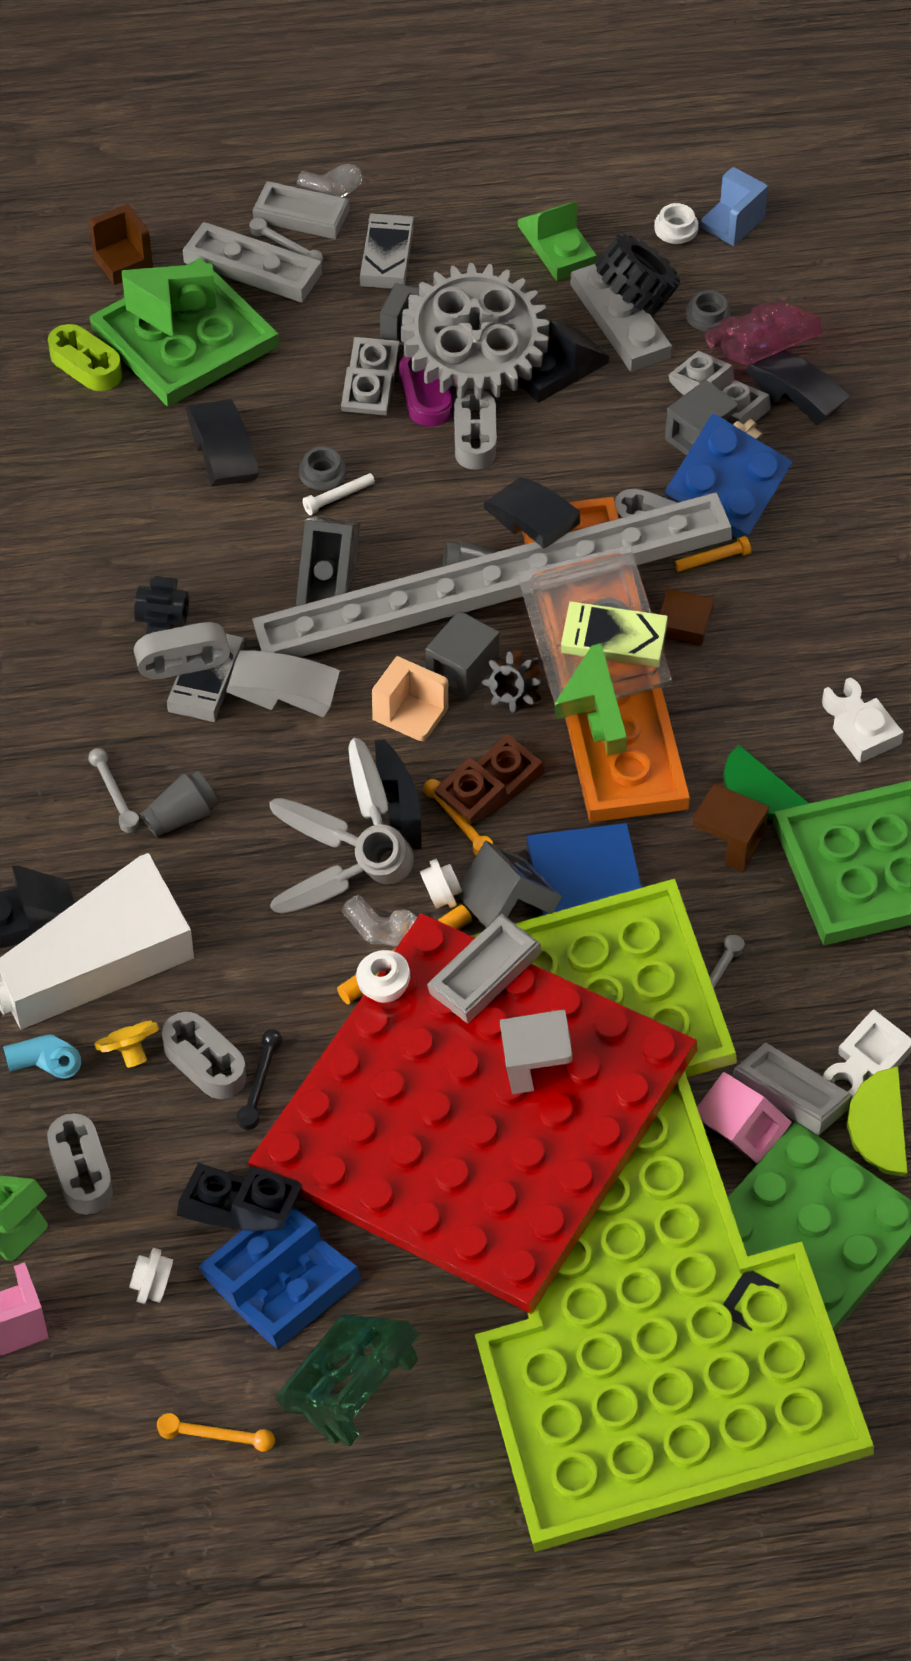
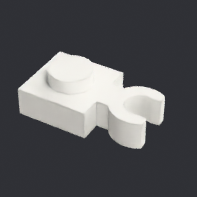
[822,677,904,763]
[823,1009,911,1098]

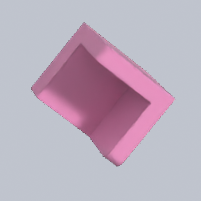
[697,1072,792,1164]
[0,1262,49,1356]

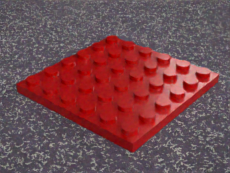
[248,913,698,1314]

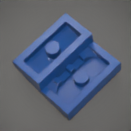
[199,1208,362,1350]

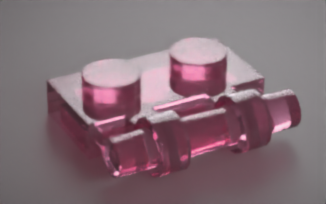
[705,300,823,366]

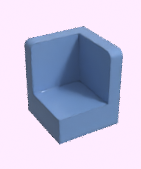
[701,167,768,246]

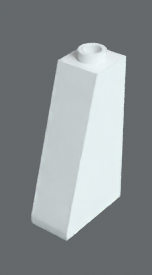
[0,853,194,1030]

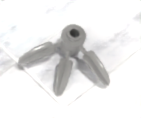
[270,738,414,914]

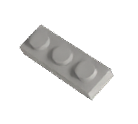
[183,222,322,303]
[570,264,672,372]

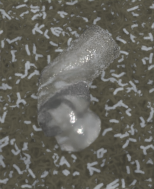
[296,163,362,198]

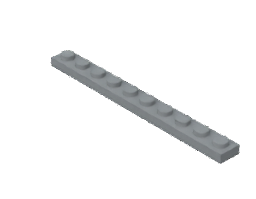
[252,492,732,657]

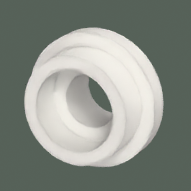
[654,203,698,244]
[420,858,463,909]
[356,950,411,1003]
[129,1247,173,1304]

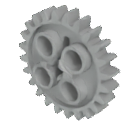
[401,263,549,400]

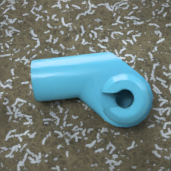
[3,1034,81,1079]

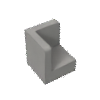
[500,1009,573,1094]

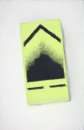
[561,601,668,667]

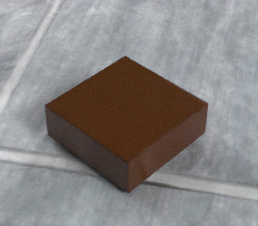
[659,589,715,645]

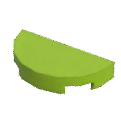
[847,1066,907,1177]

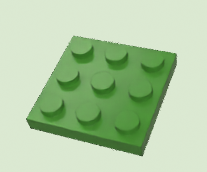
[90,258,279,407]
[773,781,911,946]
[728,1121,911,1334]

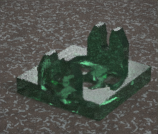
[275,1314,419,1446]

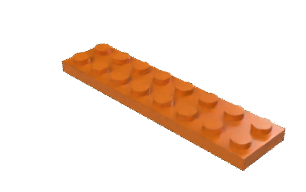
[522,497,690,823]

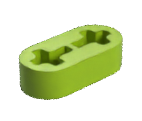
[48,324,122,391]

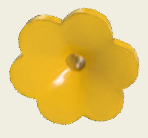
[94,1020,159,1068]

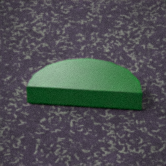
[723,744,809,820]

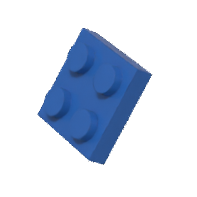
[664,413,793,538]

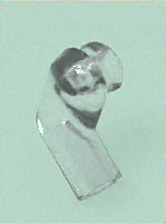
[342,895,416,946]

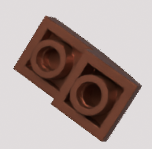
[434,734,544,824]

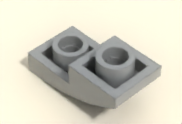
[341,337,400,416]
[668,351,771,424]
[226,650,340,718]

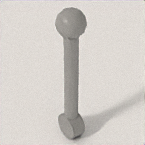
[249,218,323,262]
[88,748,139,833]
[709,935,745,989]

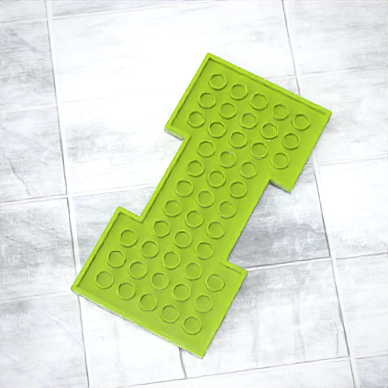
[375,879,874,1552]

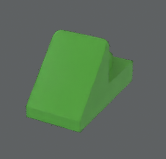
[518,201,597,281]
[122,263,217,336]
[555,643,627,756]
[0,1175,48,1261]

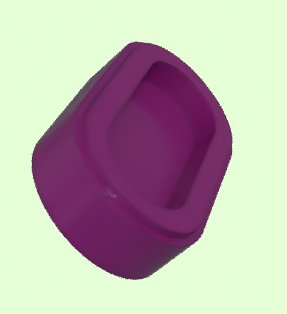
[399,355,454,427]

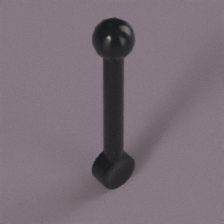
[237,1029,283,1130]

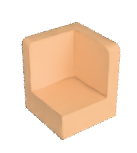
[372,656,448,742]

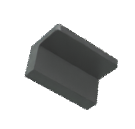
[457,840,562,928]

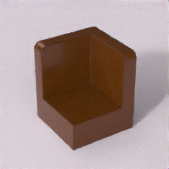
[89,204,153,285]
[693,783,769,873]

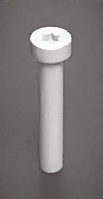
[303,473,375,515]

